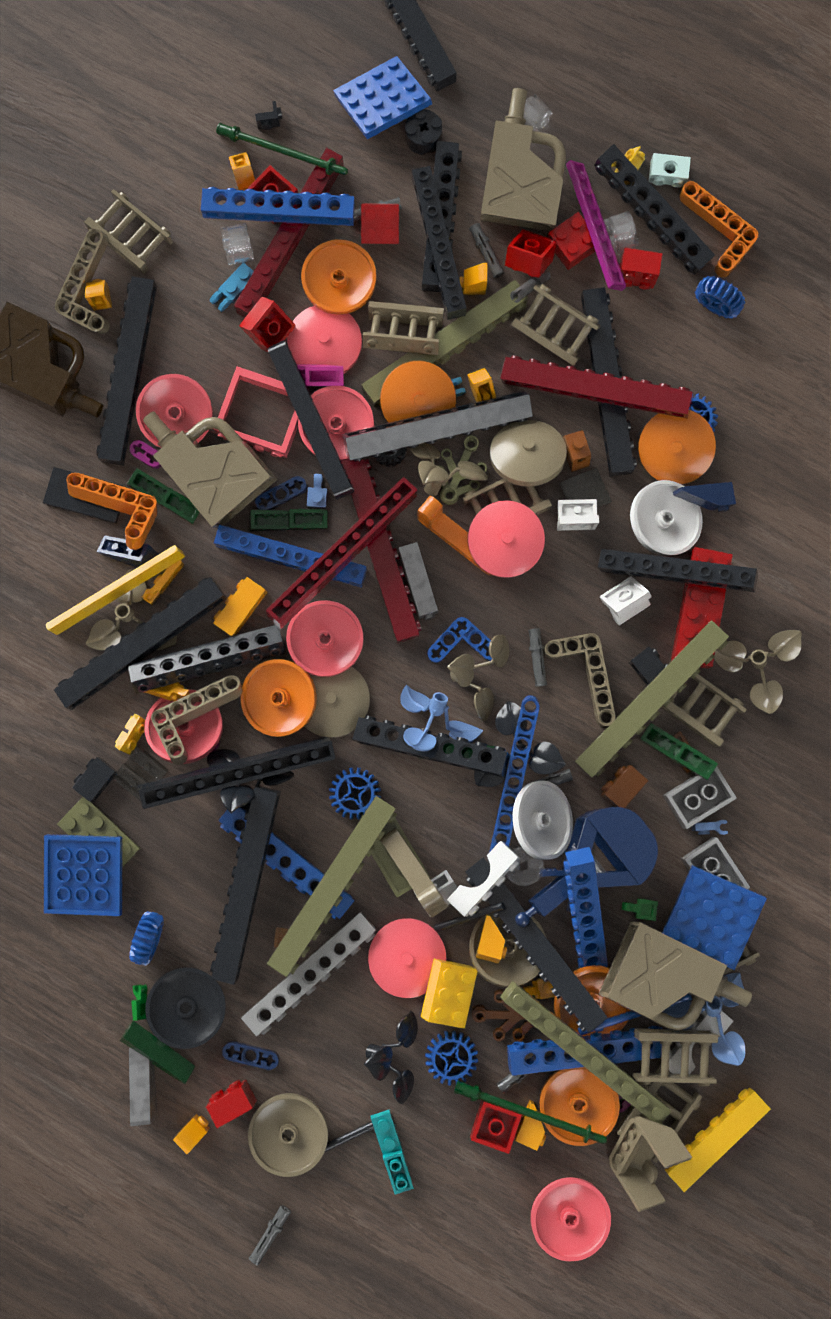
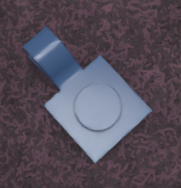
[307,474,327,508]
[692,820,728,835]

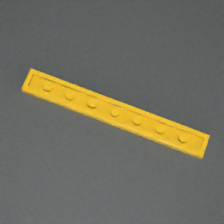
[46,545,185,635]

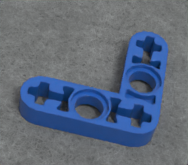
[427,617,492,663]

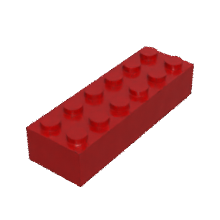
[671,547,733,669]

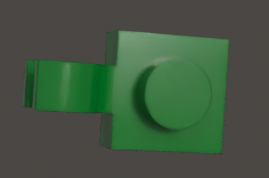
[621,898,658,921]
[131,984,148,1021]

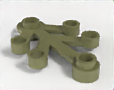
[438,435,487,505]

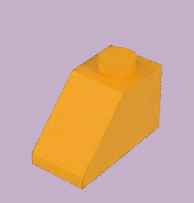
[229,152,255,191]
[460,263,487,295]
[85,279,112,311]
[467,368,496,402]
[476,915,507,964]
[514,1100,546,1151]
[173,1114,210,1154]

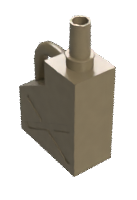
[481,88,566,232]
[143,411,278,528]
[599,922,752,1030]

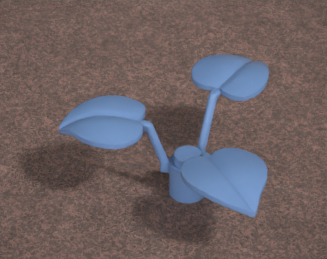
[400,685,483,751]
[662,973,745,1066]

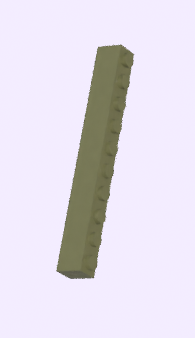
[361,280,528,408]
[575,620,729,777]
[267,796,397,977]
[500,981,671,1124]

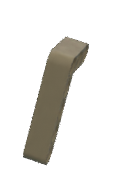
[55,228,110,334]
[544,633,615,727]
[151,675,242,765]
[380,828,448,918]

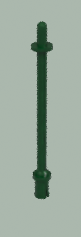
[216,122,348,175]
[454,1080,607,1144]

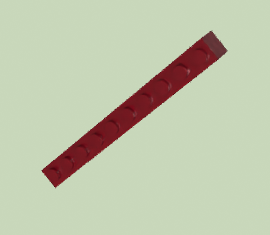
[234,147,344,317]
[500,355,693,419]
[341,458,422,643]
[266,477,417,629]

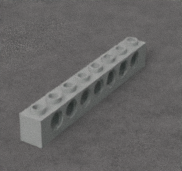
[241,911,376,1036]

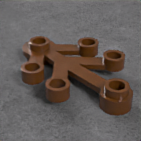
[472,990,533,1042]

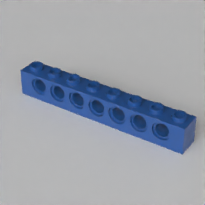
[201,187,355,226]
[214,525,367,588]
[218,807,355,919]
[563,847,608,969]
[507,1026,662,1076]

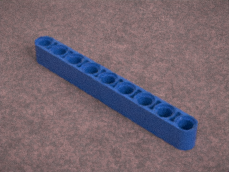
[488,695,539,863]

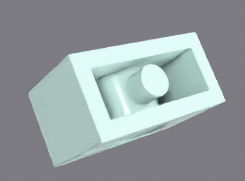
[648,153,691,188]

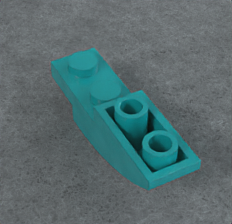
[371,1109,414,1194]

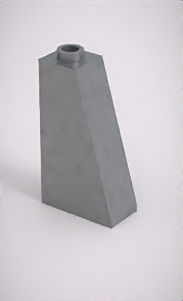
[399,542,438,620]
[129,1048,158,1126]

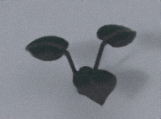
[474,701,566,787]
[207,749,294,813]
[364,1011,418,1104]

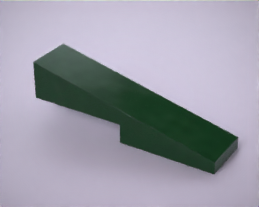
[127,468,200,524]
[249,509,328,531]
[640,723,718,781]
[120,1020,195,1084]

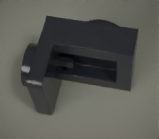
[255,101,282,130]

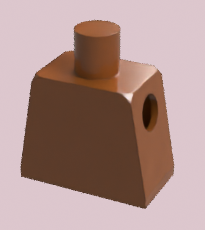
[563,430,591,472]

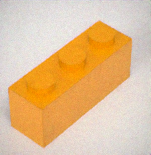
[213,577,267,637]

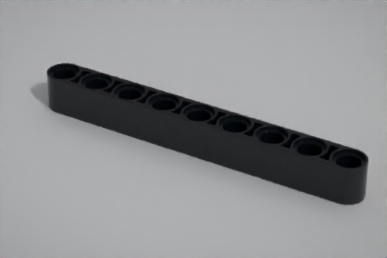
[267,340,355,500]

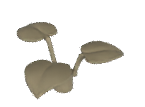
[410,442,488,496]
[86,569,177,651]
[714,630,802,714]
[447,634,509,722]

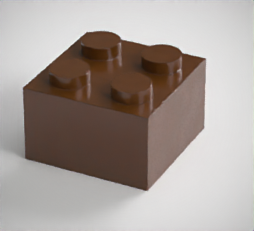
[600,765,649,808]

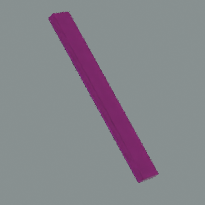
[566,160,626,291]

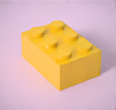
[421,958,477,1029]

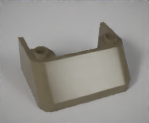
[609,1116,692,1212]

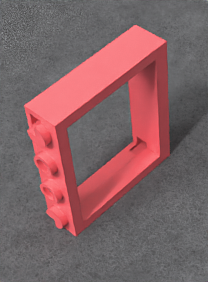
[214,366,298,458]

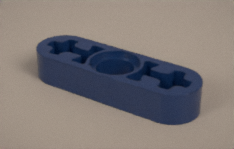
[255,476,307,510]
[222,1041,279,1070]

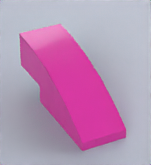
[297,364,344,386]

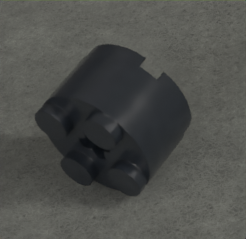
[405,109,442,155]

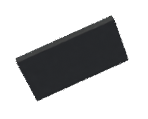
[43,467,127,524]

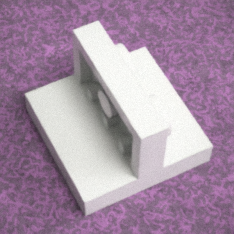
[557,499,599,531]
[600,576,651,625]

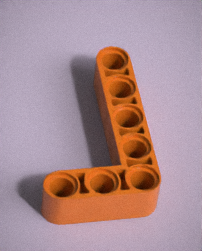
[679,181,758,278]
[66,473,157,550]
[417,496,491,576]

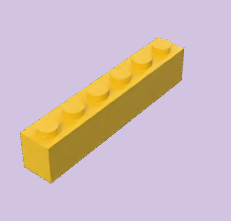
[664,1087,771,1192]

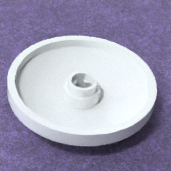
[630,480,703,557]
[513,781,573,860]

